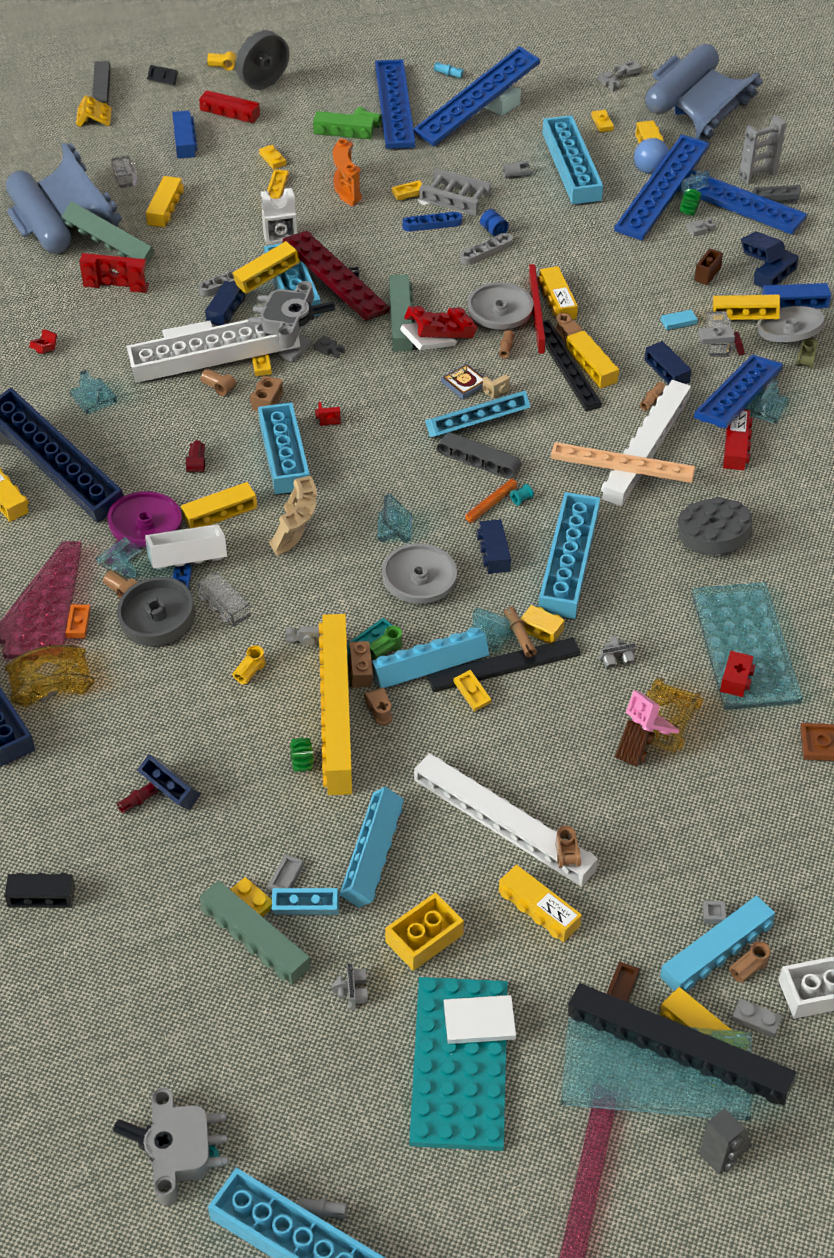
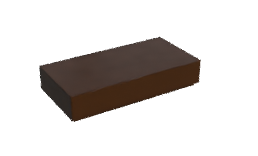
[606,961,640,1002]

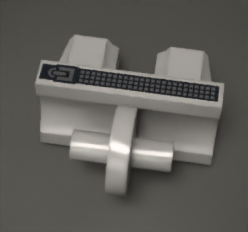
[598,635,636,669]
[331,963,368,1010]

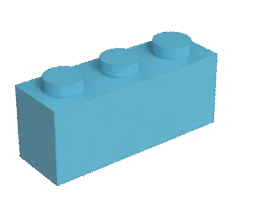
[272,888,340,915]

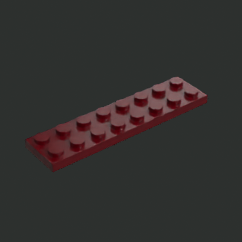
[282,231,390,321]

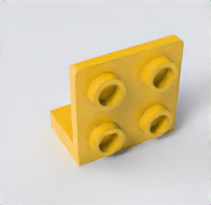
[76,95,112,127]

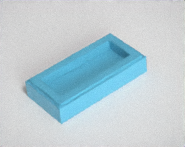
[661,310,698,330]

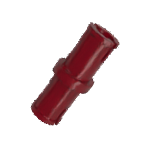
[117,782,158,814]

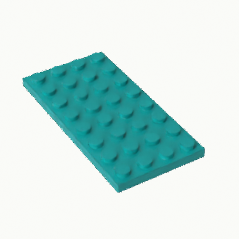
[409,977,508,1151]

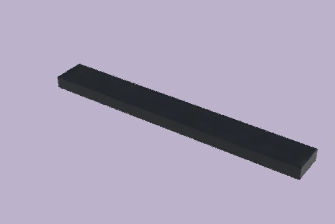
[533,319,602,412]
[427,637,580,692]

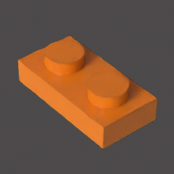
[66,604,91,638]

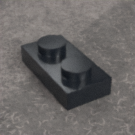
[147,65,178,86]

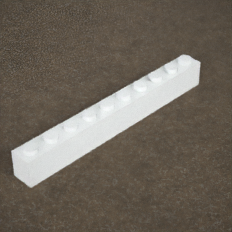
[601,380,691,506]
[414,753,598,887]

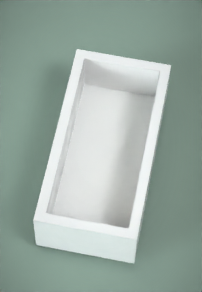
[145,524,227,569]

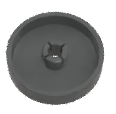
[236,30,289,90]
[678,497,753,554]
[117,577,196,647]

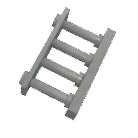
[739,115,786,185]
[420,168,491,216]

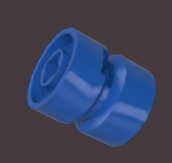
[480,209,509,237]

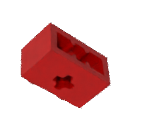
[720,650,756,697]

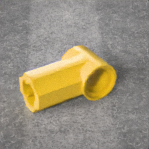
[207,51,237,70]
[232,645,266,685]

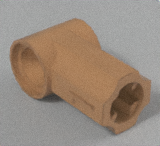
[200,368,236,396]
[103,570,138,599]
[729,942,770,983]

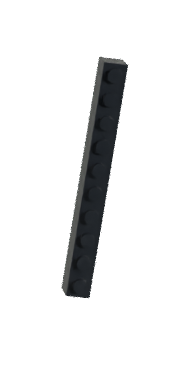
[568,983,796,1106]

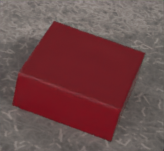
[734,331,745,356]

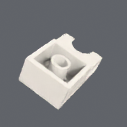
[261,188,297,245]

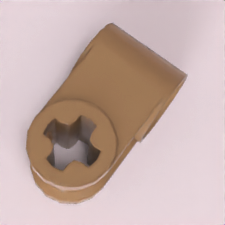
[555,313,583,343]
[364,687,393,726]
[555,826,581,868]

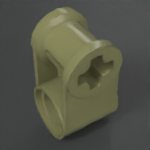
[796,337,818,369]

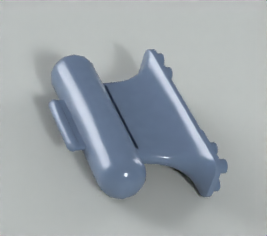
[645,44,763,142]
[5,142,122,254]

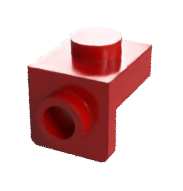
[29,329,57,354]
[315,402,341,426]

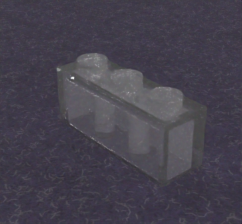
[705,311,734,357]
[198,572,251,627]

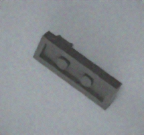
[753,185,801,204]

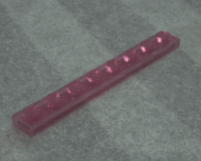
[560,1089,618,1258]

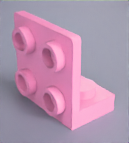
[626,690,679,735]

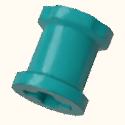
[510,484,534,506]

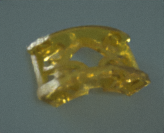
[5,645,95,708]
[646,677,704,753]

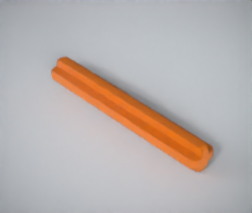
[465,479,517,523]

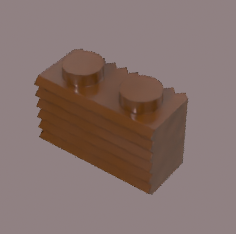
[694,248,724,285]
[615,719,655,766]

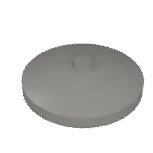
[468,282,533,329]
[757,306,825,342]
[382,543,457,603]

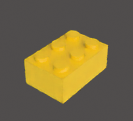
[385,892,464,971]

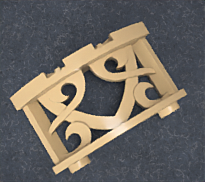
[269,475,317,556]

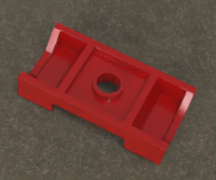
[79,253,149,293]
[404,306,478,338]

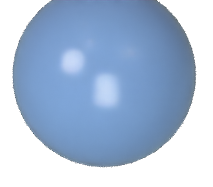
[634,138,669,174]

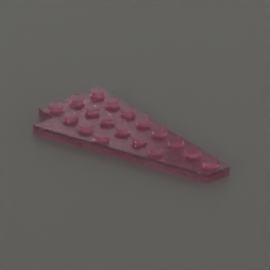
[0,541,82,659]

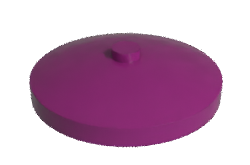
[108,491,182,547]

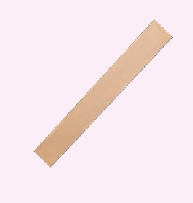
[551,442,695,483]

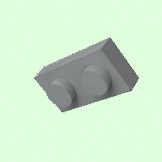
[731,998,782,1038]

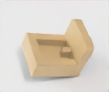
[482,374,510,399]

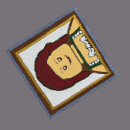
[441,363,484,399]

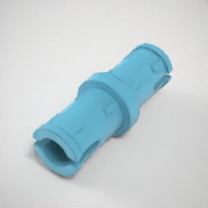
[434,62,464,79]

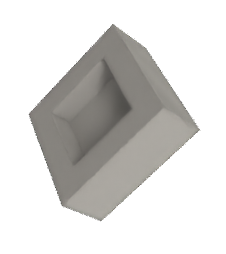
[702,900,726,924]

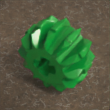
[680,188,701,216]
[290,737,314,772]

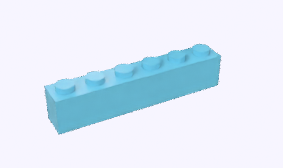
[425,391,530,437]
[371,628,489,688]
[339,786,404,908]
[660,896,775,992]

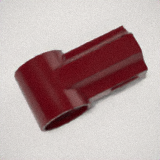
[186,441,206,473]

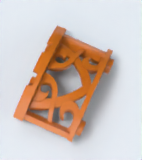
[333,138,362,207]

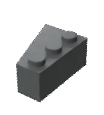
[699,1107,752,1175]

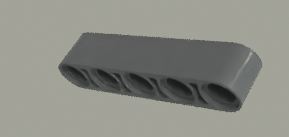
[92,61,111,105]
[436,433,522,479]

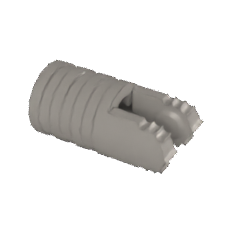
[502,161,532,178]

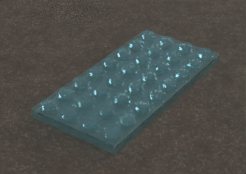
[691,582,803,710]
[561,1018,752,1121]

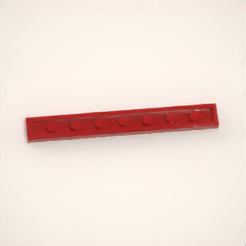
[528,264,545,354]

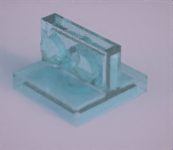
[70,370,117,414]
[745,379,789,424]
[377,493,412,543]
[95,537,141,578]
[469,607,514,653]

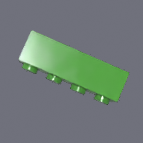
[313,111,375,140]

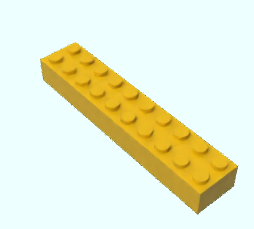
[319,614,352,795]

